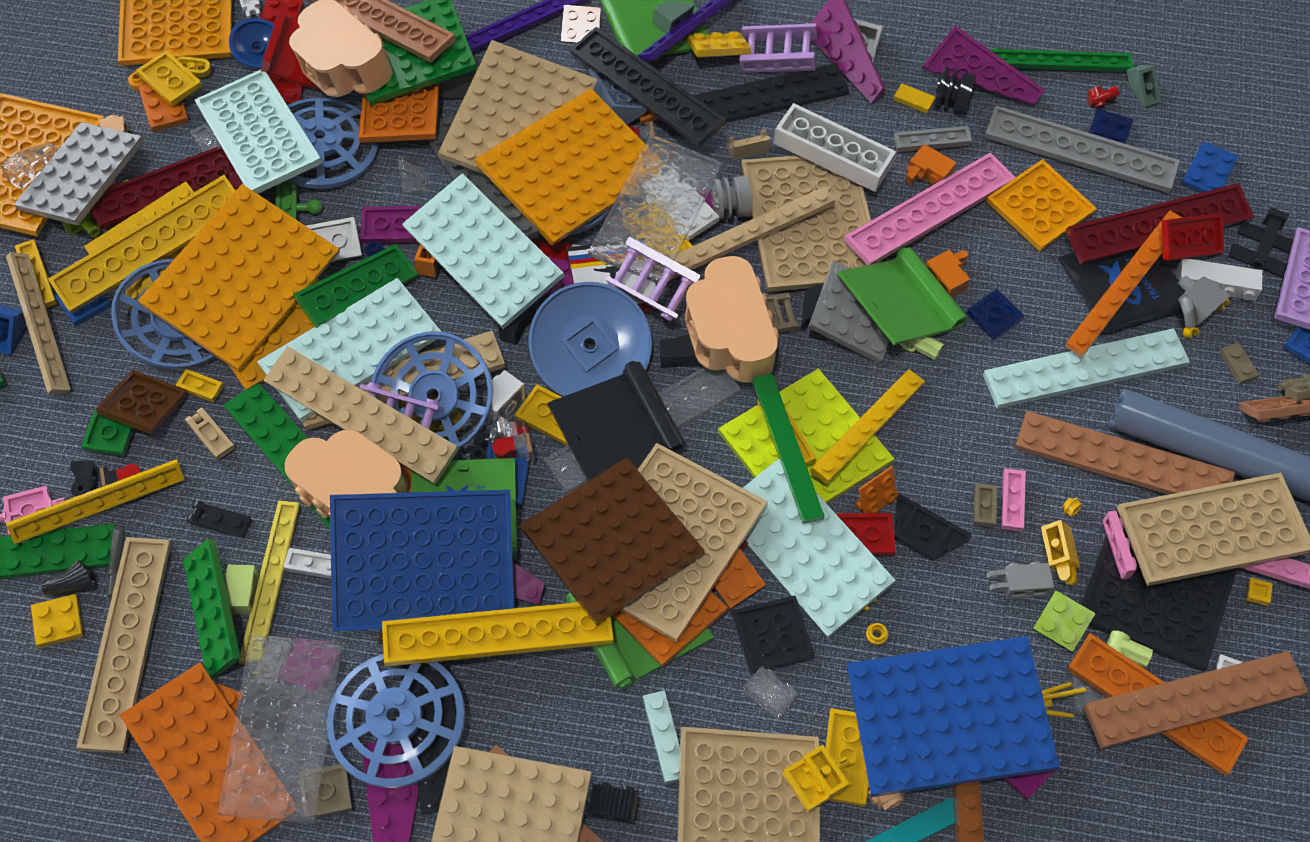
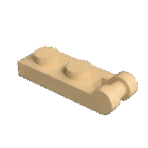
[184,407,235,461]

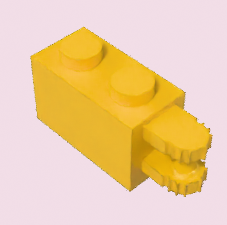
[1041,520,1080,586]

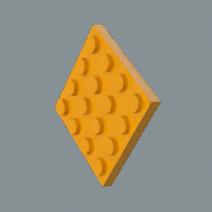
[986,159,1097,252]

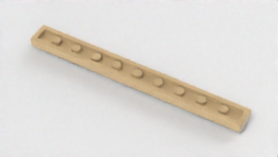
[652,186,835,280]

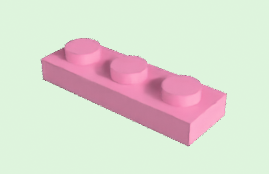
[1001,468,1026,532]
[1103,511,1137,580]

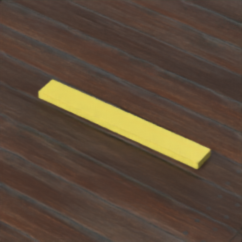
[238,500,301,666]

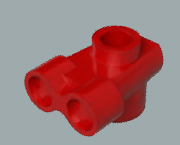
[1087,86,1120,108]

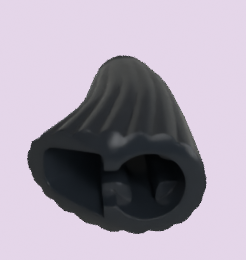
[42,560,95,595]

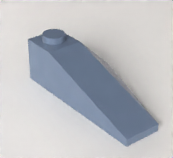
[589,68,647,125]

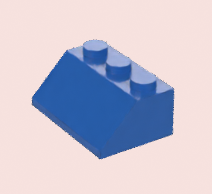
[0,305,26,355]

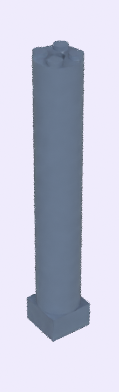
[1108,388,1310,502]

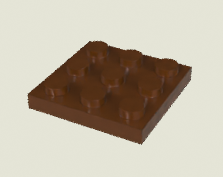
[96,370,187,435]

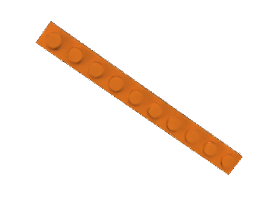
[1065,210,1182,357]

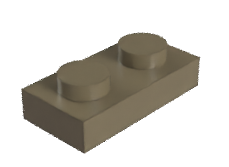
[1219,342,1259,385]
[973,483,997,528]

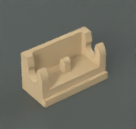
[727,129,770,160]

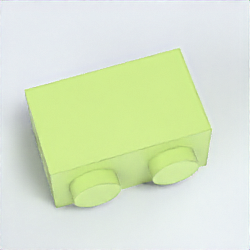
[223,565,259,615]

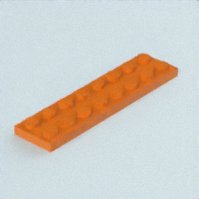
[1066,633,1249,776]

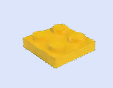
[31,594,84,648]

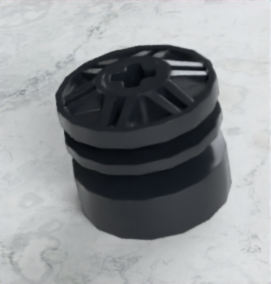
[935,67,977,113]

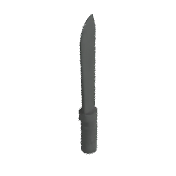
[107,525,124,598]

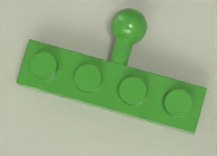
[276,181,322,220]

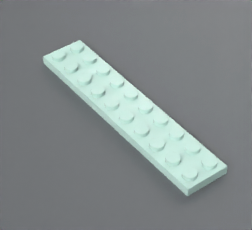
[983,328,1190,409]

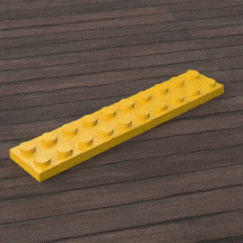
[48,175,235,314]
[382,602,613,667]

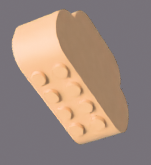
[289,0,393,97]
[685,256,779,383]
[285,430,408,518]

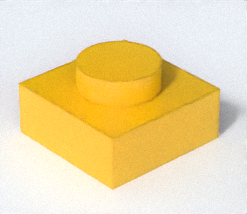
[1246,578,1273,606]

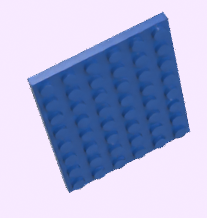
[330,490,514,631]
[847,636,1060,797]

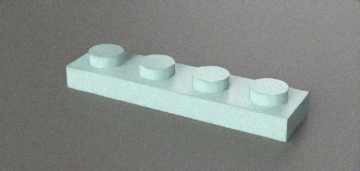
[643,690,680,785]

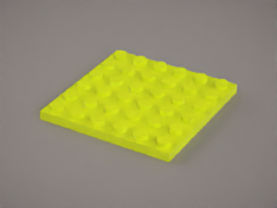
[718,368,894,504]

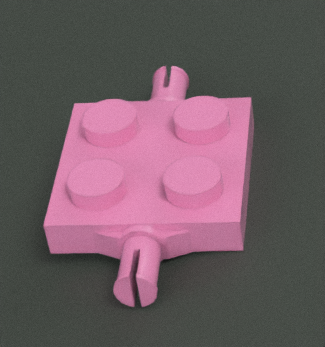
[0,486,66,536]

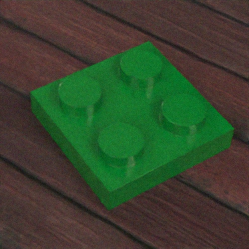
[81,410,134,456]

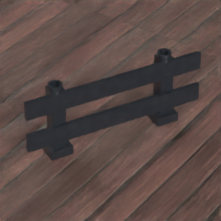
[1228,207,1293,278]

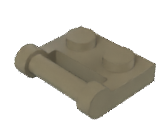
[766,293,801,333]

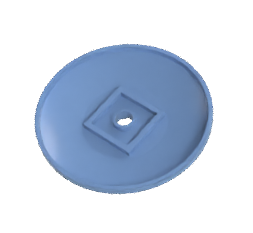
[528,282,652,397]

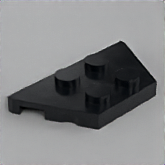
[895,494,972,561]

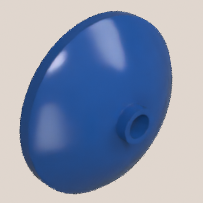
[229,18,275,69]

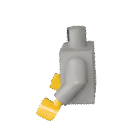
[1178,275,1230,339]

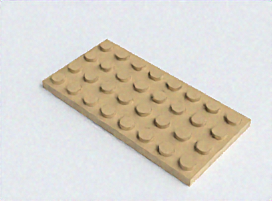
[1117,473,1310,586]

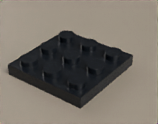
[731,595,815,674]

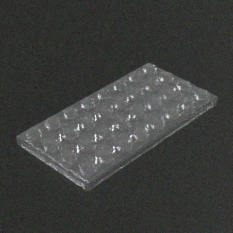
[588,134,722,284]
[218,634,342,824]

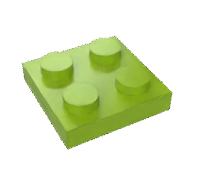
[1033,591,1096,652]

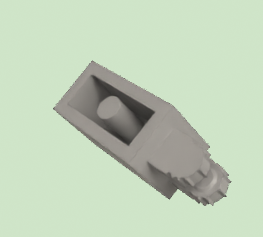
[987,562,1054,599]

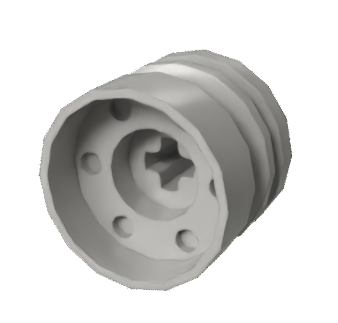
[711,176,752,220]

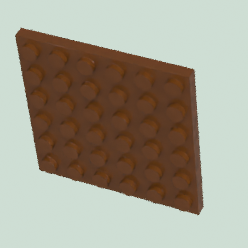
[520,458,705,625]

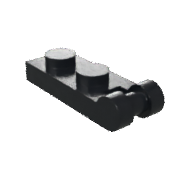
[186,500,252,539]

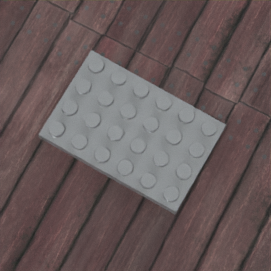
[13,122,144,225]

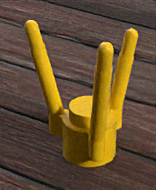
[1041,682,1087,718]

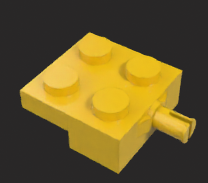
[782,745,850,813]

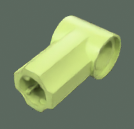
[901,336,944,360]
[1107,631,1153,669]

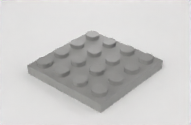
[808,260,889,363]

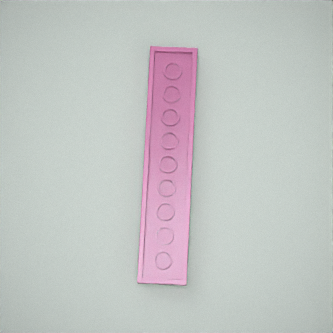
[844,152,1016,265]

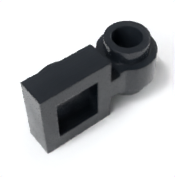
[470,425,491,460]

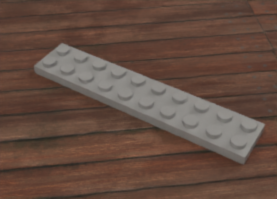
[984,106,1180,193]

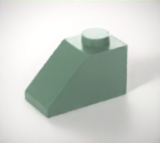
[652,1,695,33]
[1127,65,1161,107]

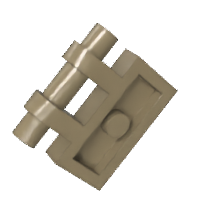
[1277,374,1310,401]

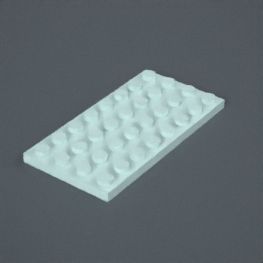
[195,70,322,194]
[402,173,565,329]
[257,278,441,423]
[743,459,896,638]

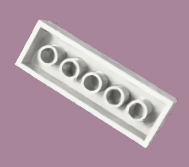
[773,103,896,192]

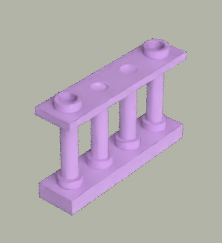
[740,24,817,73]
[605,237,701,321]
[360,382,445,429]

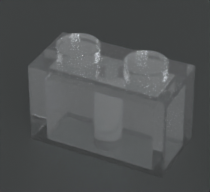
[743,666,797,721]

